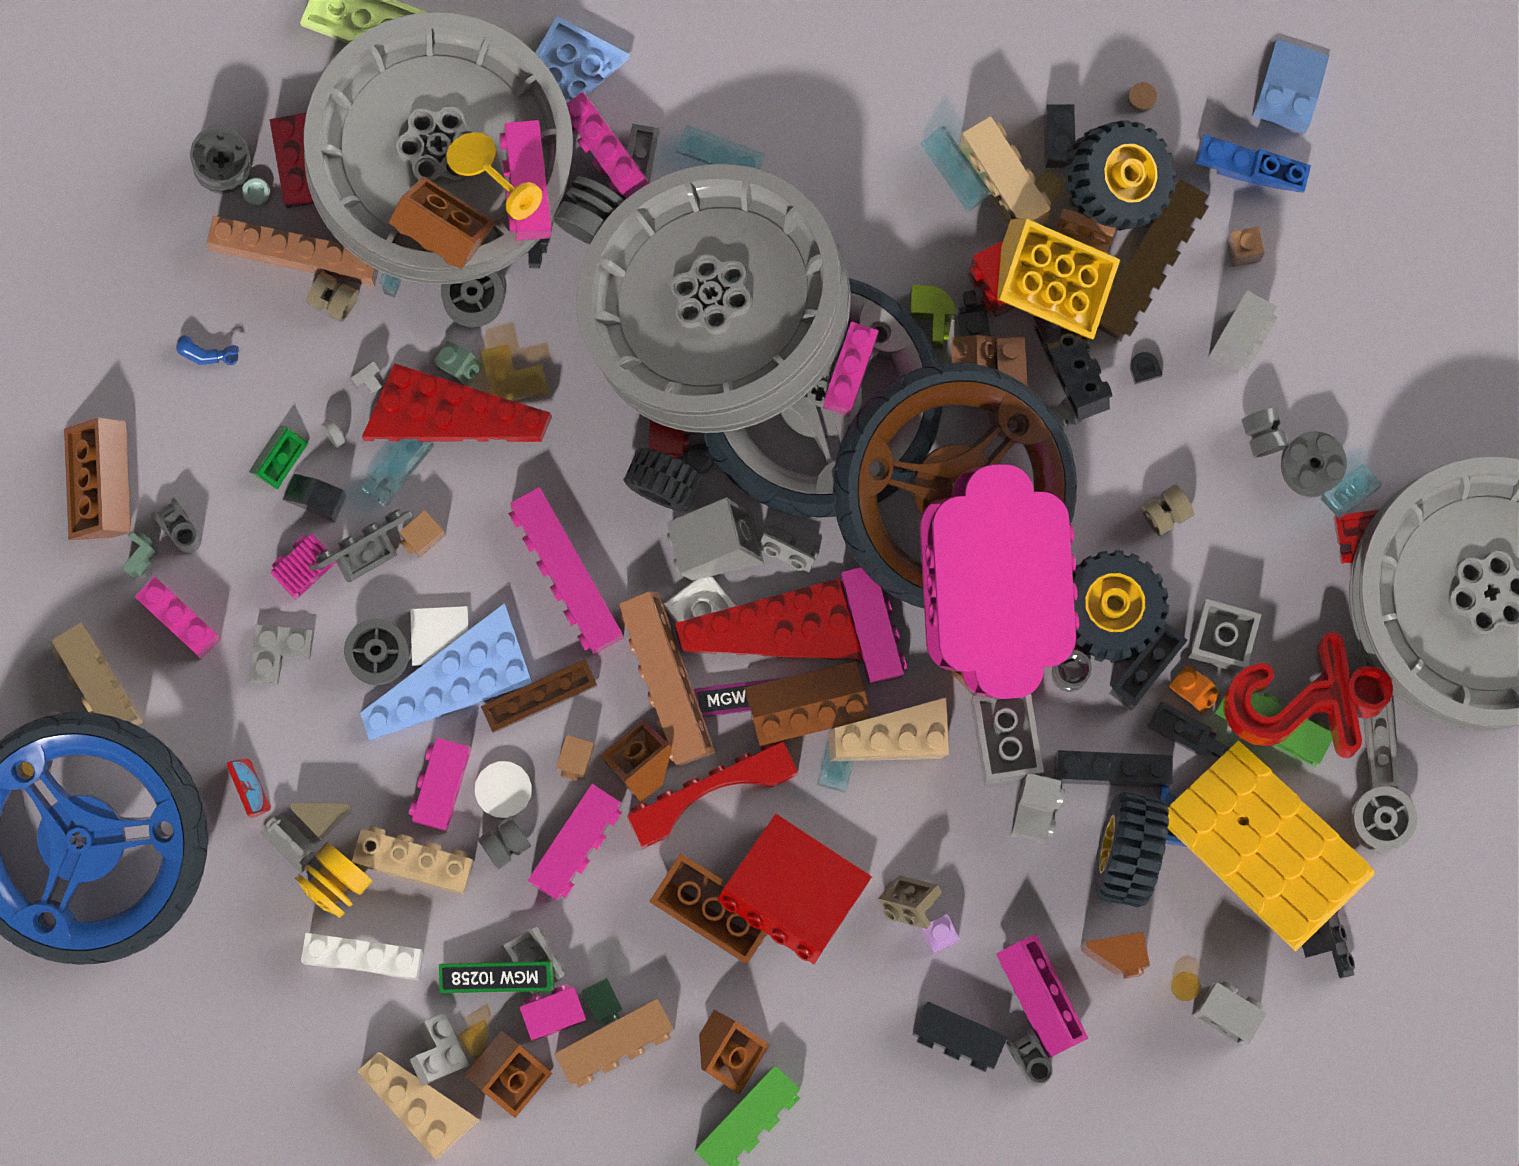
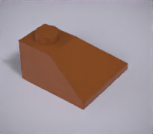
[600,719,672,802]
[699,1010,770,1094]

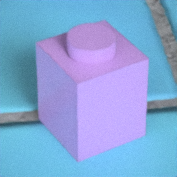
[919,914,960,955]

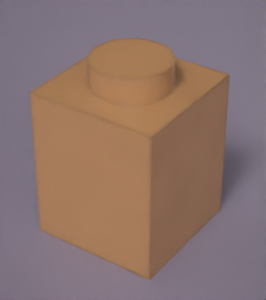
[1227,226,1265,267]
[399,510,445,558]
[556,735,595,781]

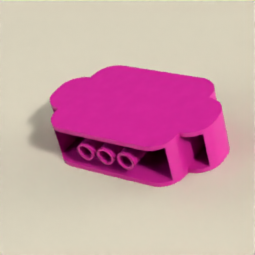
[920,465,1079,699]

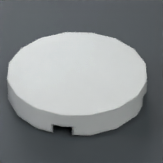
[475,761,532,819]

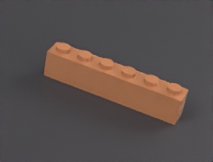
[207,216,379,287]
[619,591,716,765]

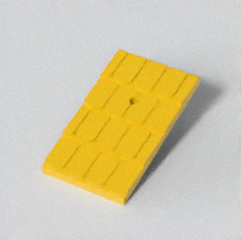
[1168,740,1375,952]

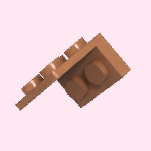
[1055,208,1116,254]

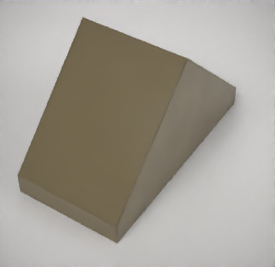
[290,803,351,841]

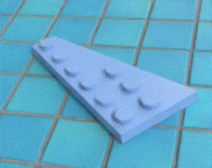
[535,16,630,103]
[360,603,532,741]

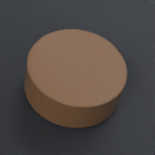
[1128,82,1157,112]

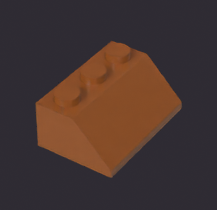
[388,176,496,269]

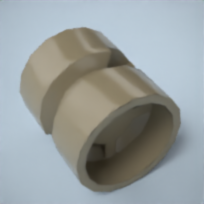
[306,271,359,322]
[1141,485,1194,536]

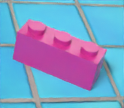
[823,321,878,417]
[135,576,220,659]
[409,737,471,833]

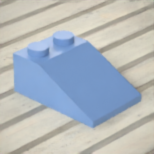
[1252,39,1329,133]

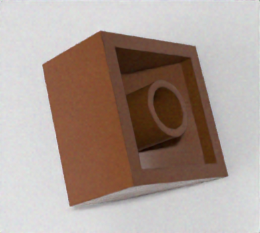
[1081,931,1150,979]
[464,1030,553,1118]

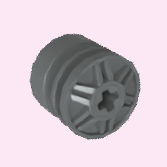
[190,125,252,194]
[553,176,624,245]

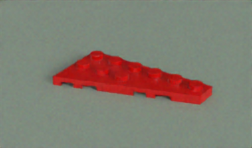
[362,363,552,442]

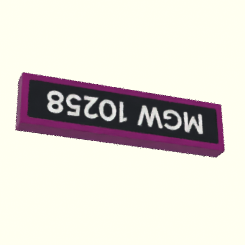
[693,677,785,718]

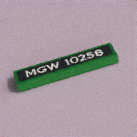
[439,961,554,993]

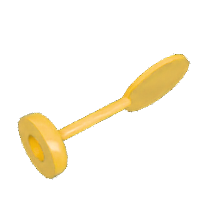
[446,132,542,220]

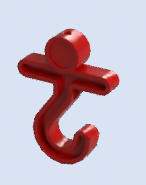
[1223,632,1393,759]

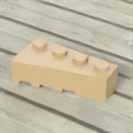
[51,622,144,726]
[828,698,949,761]
[357,1052,480,1160]

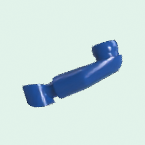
[176,335,239,365]

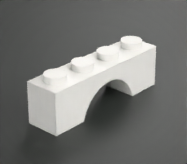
[301,933,423,980]

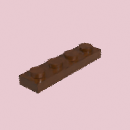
[481,659,597,733]

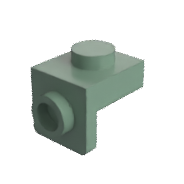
[432,340,483,387]
[122,531,157,579]

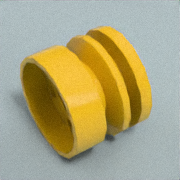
[294,842,373,918]

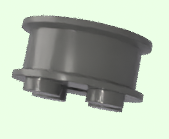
[441,272,504,328]
[1281,431,1347,497]
[344,619,409,686]

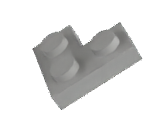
[249,624,313,685]
[409,1013,469,1086]

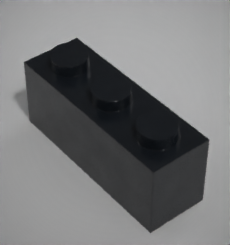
[1109,623,1188,711]
[913,1001,1008,1072]

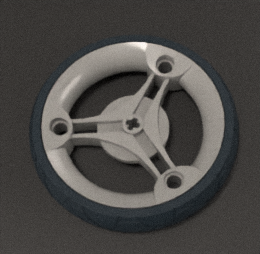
[702,278,943,518]

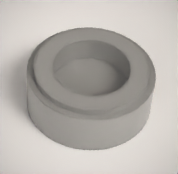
[321,419,346,448]

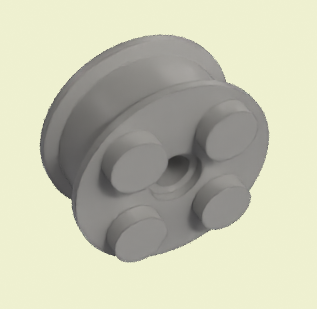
[1350,786,1417,852]

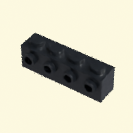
[1033,316,1113,421]

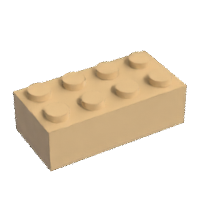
[959,116,1052,226]

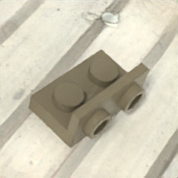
[878,875,942,929]

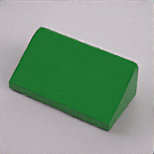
[249,426,308,490]

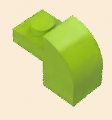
[910,285,956,348]

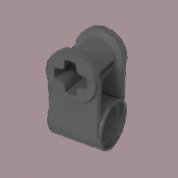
[151,497,201,553]
[1005,1028,1053,1086]

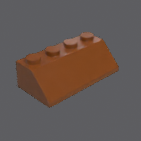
[64,418,131,540]
[744,661,871,746]
[649,853,768,965]

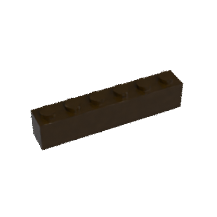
[1098,178,1209,341]

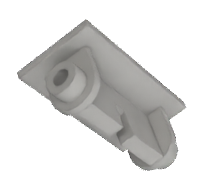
[760,526,820,574]
[261,812,319,873]

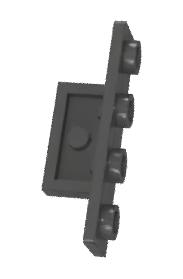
[308,509,413,582]

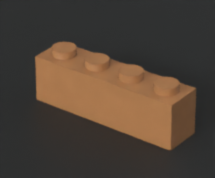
[554,999,674,1088]

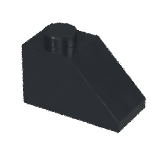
[283,474,347,522]

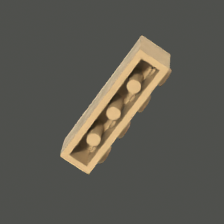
[352,826,474,895]

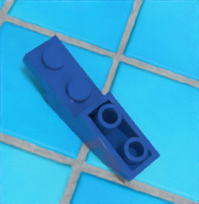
[1194,134,1311,193]

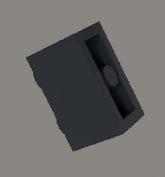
[1044,104,1076,168]

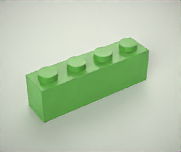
[1214,684,1333,768]
[695,1066,801,1166]

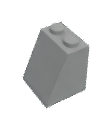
[667,498,764,581]

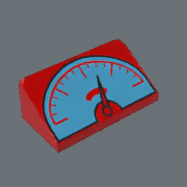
[227,758,271,818]

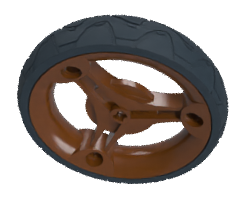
[833,362,1077,608]

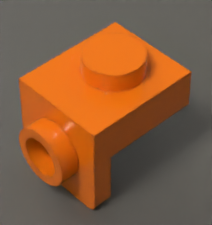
[1169,665,1219,714]

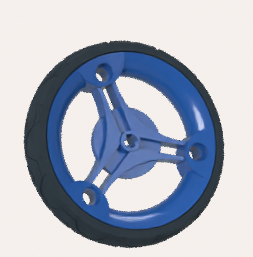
[0,712,208,965]

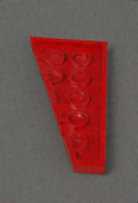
[674,578,863,661]

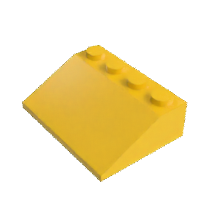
[997,219,1120,339]

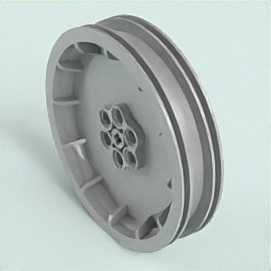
[304,12,573,285]
[576,164,851,433]
[1349,456,1519,730]

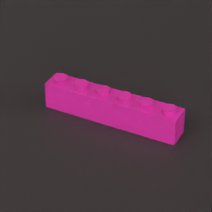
[508,487,623,655]

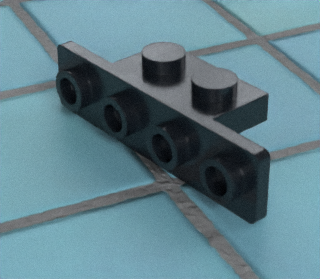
[1302,910,1355,979]

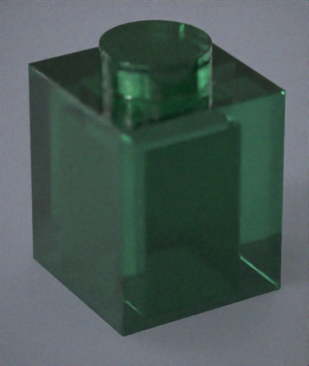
[581,978,623,1026]

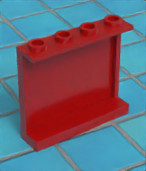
[717,813,872,965]

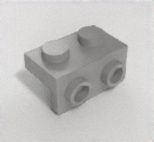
[502,925,565,997]

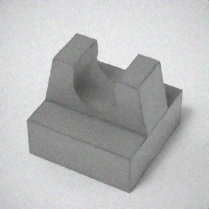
[350,361,382,395]

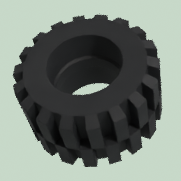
[623,448,702,511]

